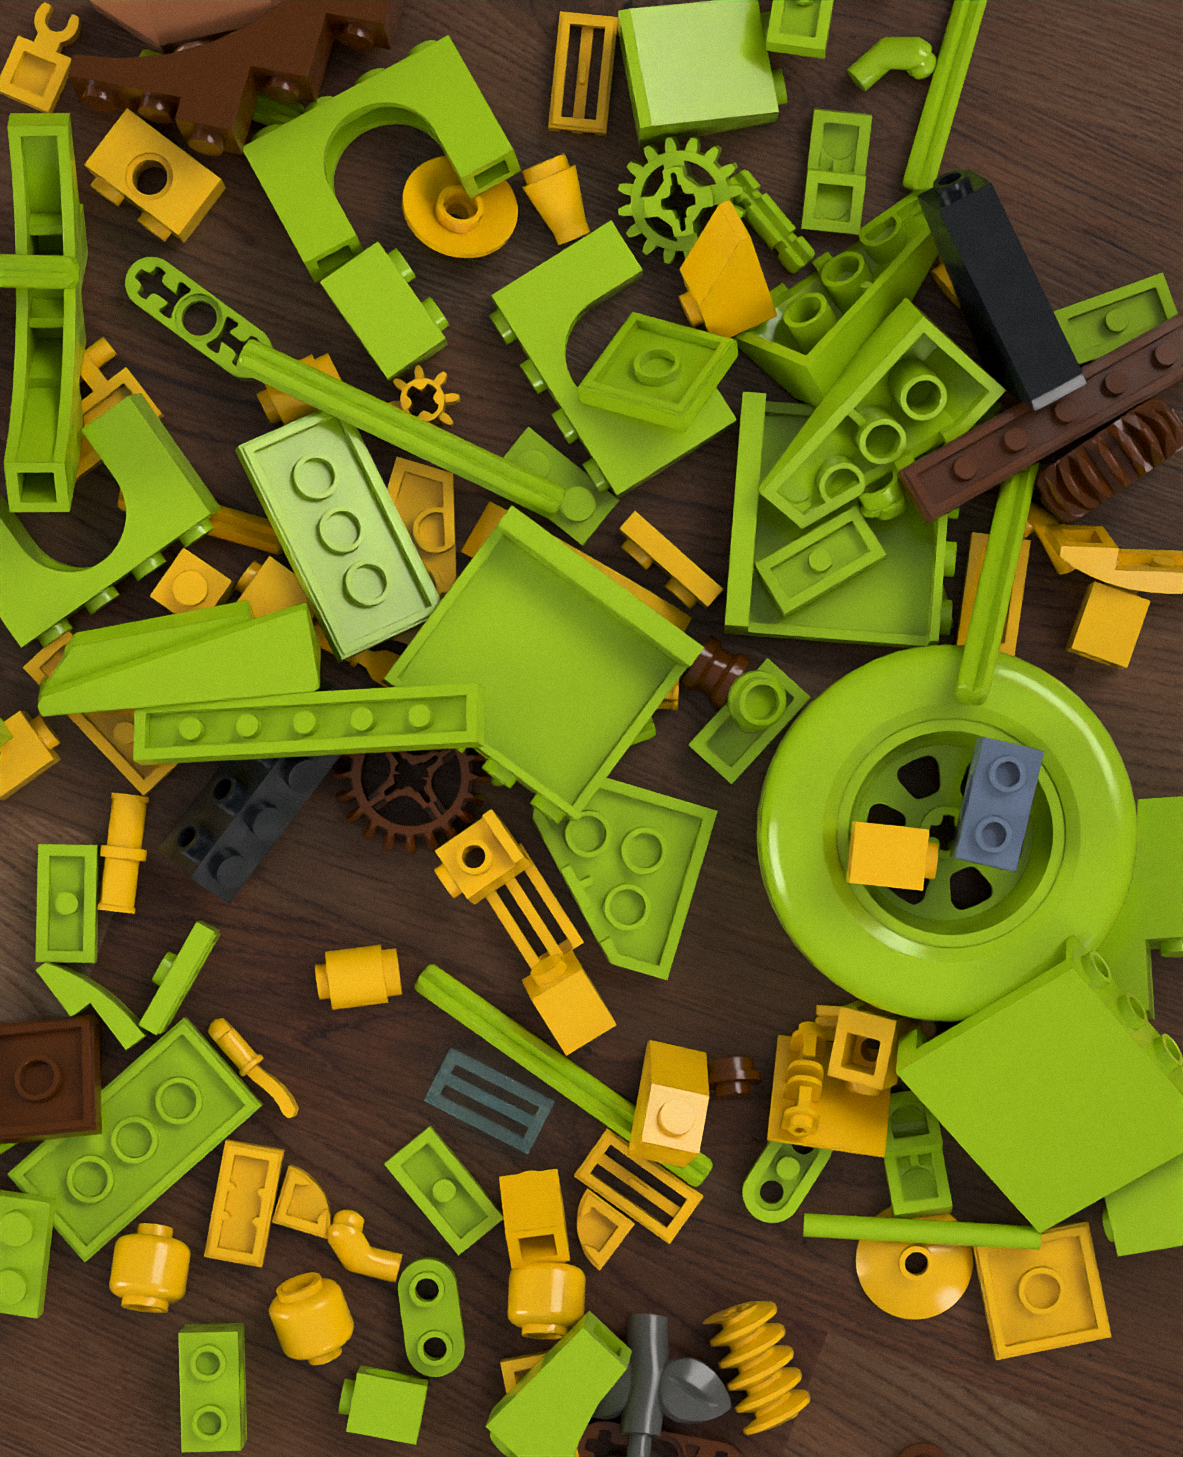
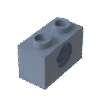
[950,737,1044,872]

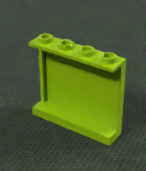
[724,392,959,648]
[382,505,704,824]
[896,935,1183,1233]

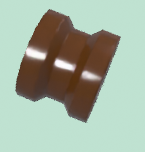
[681,635,751,709]

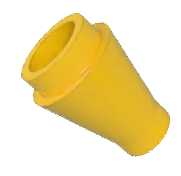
[521,153,590,245]

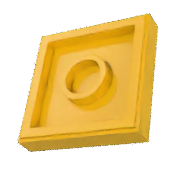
[972,1219,1112,1360]

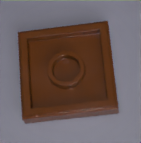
[0,1015,102,1144]

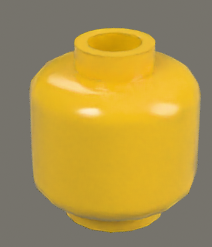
[109,1223,191,1313]
[507,1261,586,1340]
[268,1272,354,1365]

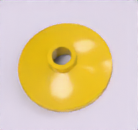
[402,156,518,258]
[856,1206,973,1320]

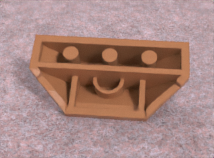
[90,0,284,55]

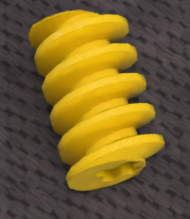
[703,1301,811,1435]

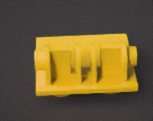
[767,1021,891,1158]

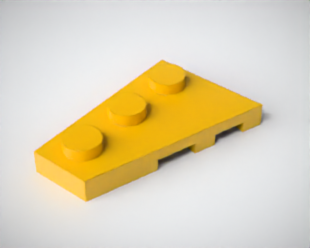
[387,457,457,645]

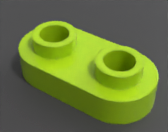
[742,1141,833,1223]
[398,1257,465,1377]

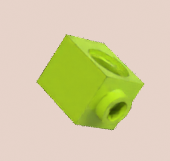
[338,1365,430,1445]

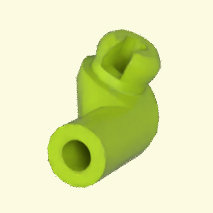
[846,37,937,92]

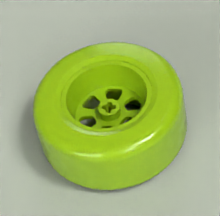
[756,644,1138,1022]

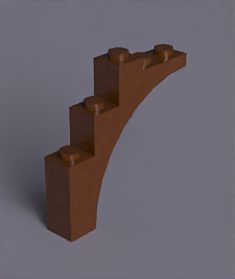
[68,0,405,156]

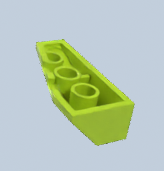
[731,191,939,407]
[758,297,1006,529]

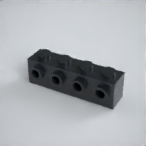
[158,675,342,904]

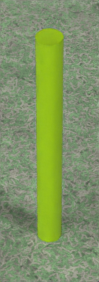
[803,1213,1041,1250]

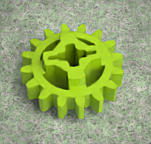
[618,136,746,264]

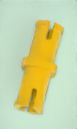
[97,793,149,914]

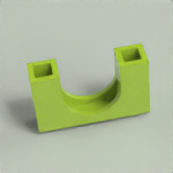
[243,35,521,283]
[488,220,737,499]
[0,393,222,648]

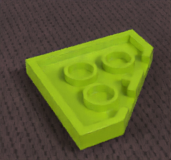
[530,778,718,980]

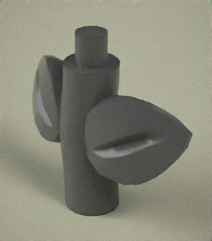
[591,1314,731,1457]

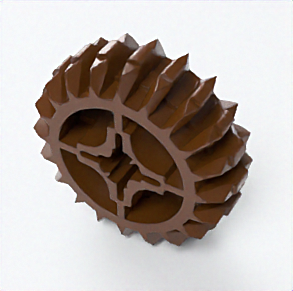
[1034,398,1183,524]
[332,748,492,855]

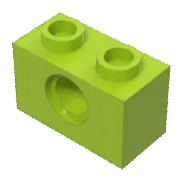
[178,1323,247,1453]

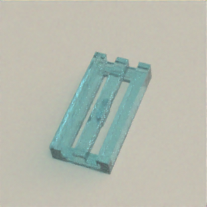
[424,1047,555,1154]

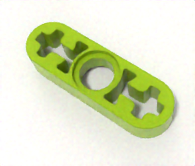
[125,257,274,381]

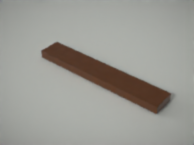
[896,311,1183,526]

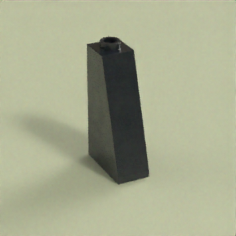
[917,168,1087,411]

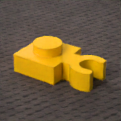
[0,2,82,113]

